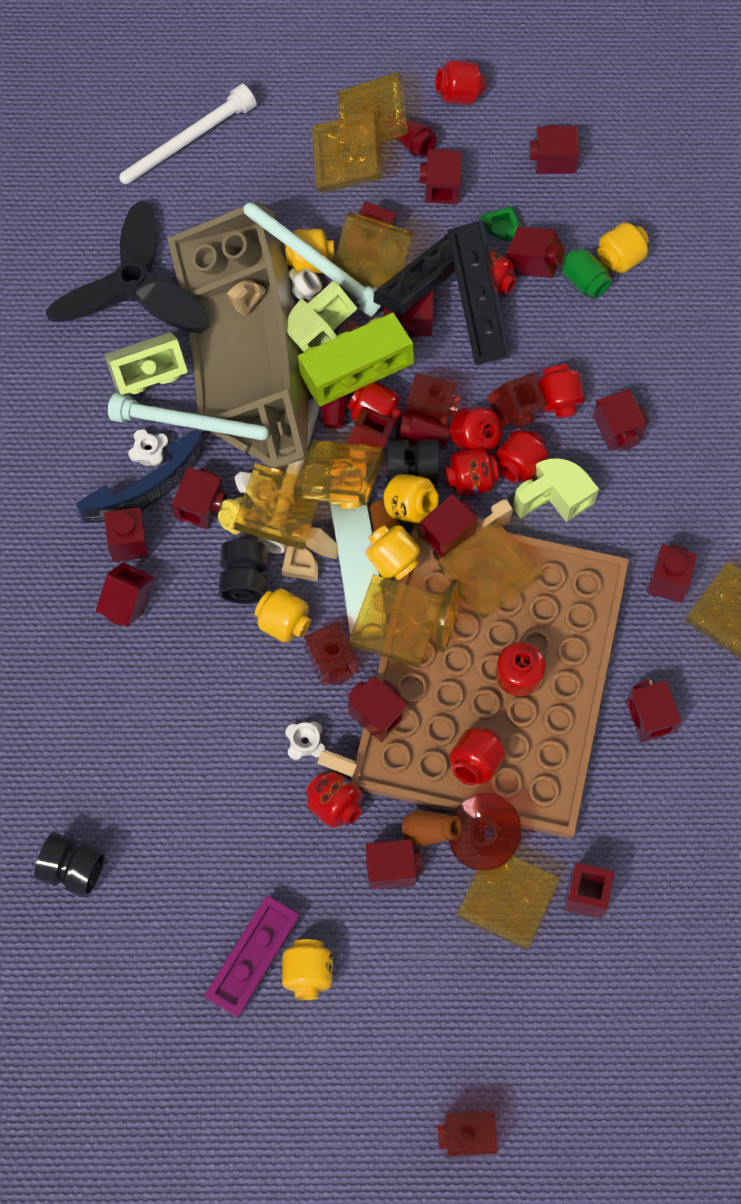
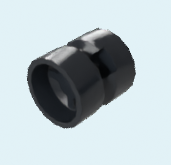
[387,439,439,486]
[218,539,269,604]
[34,832,105,898]

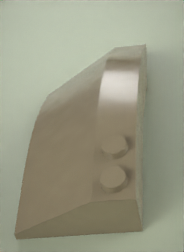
[167,201,308,469]

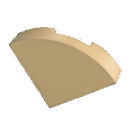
[227,279,266,316]
[477,499,513,530]
[290,526,338,559]
[282,538,318,582]
[317,750,357,777]

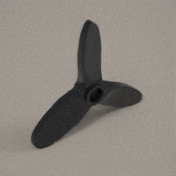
[46,200,209,333]

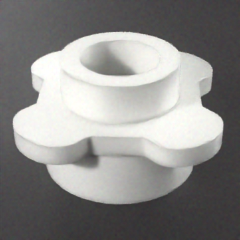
[288,268,322,300]
[128,429,168,466]
[285,721,325,760]

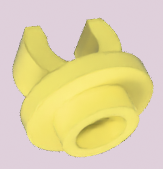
[218,497,258,534]

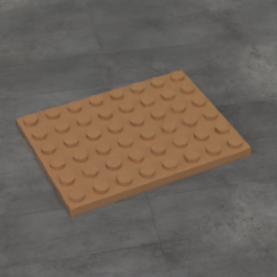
[351,523,629,839]

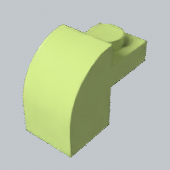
[287,280,358,352]
[512,459,599,522]

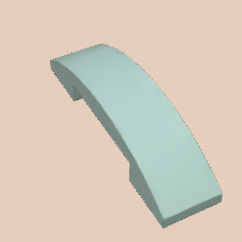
[329,499,386,635]

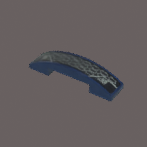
[76,429,203,523]

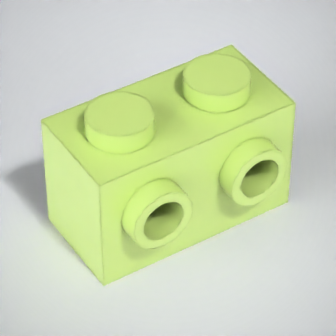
[104,332,188,395]

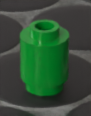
[562,249,612,299]

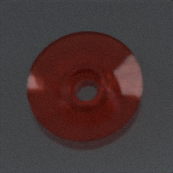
[449,793,522,871]

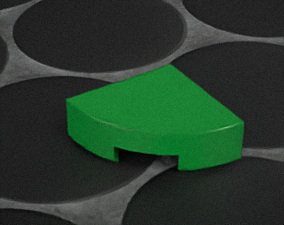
[480,206,521,241]

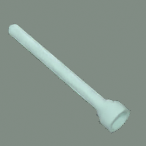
[243,202,380,317]
[108,393,269,440]

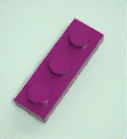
[204,895,300,1019]

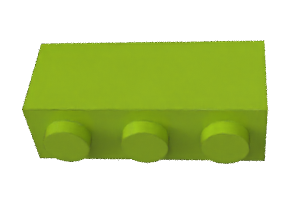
[298,313,414,407]

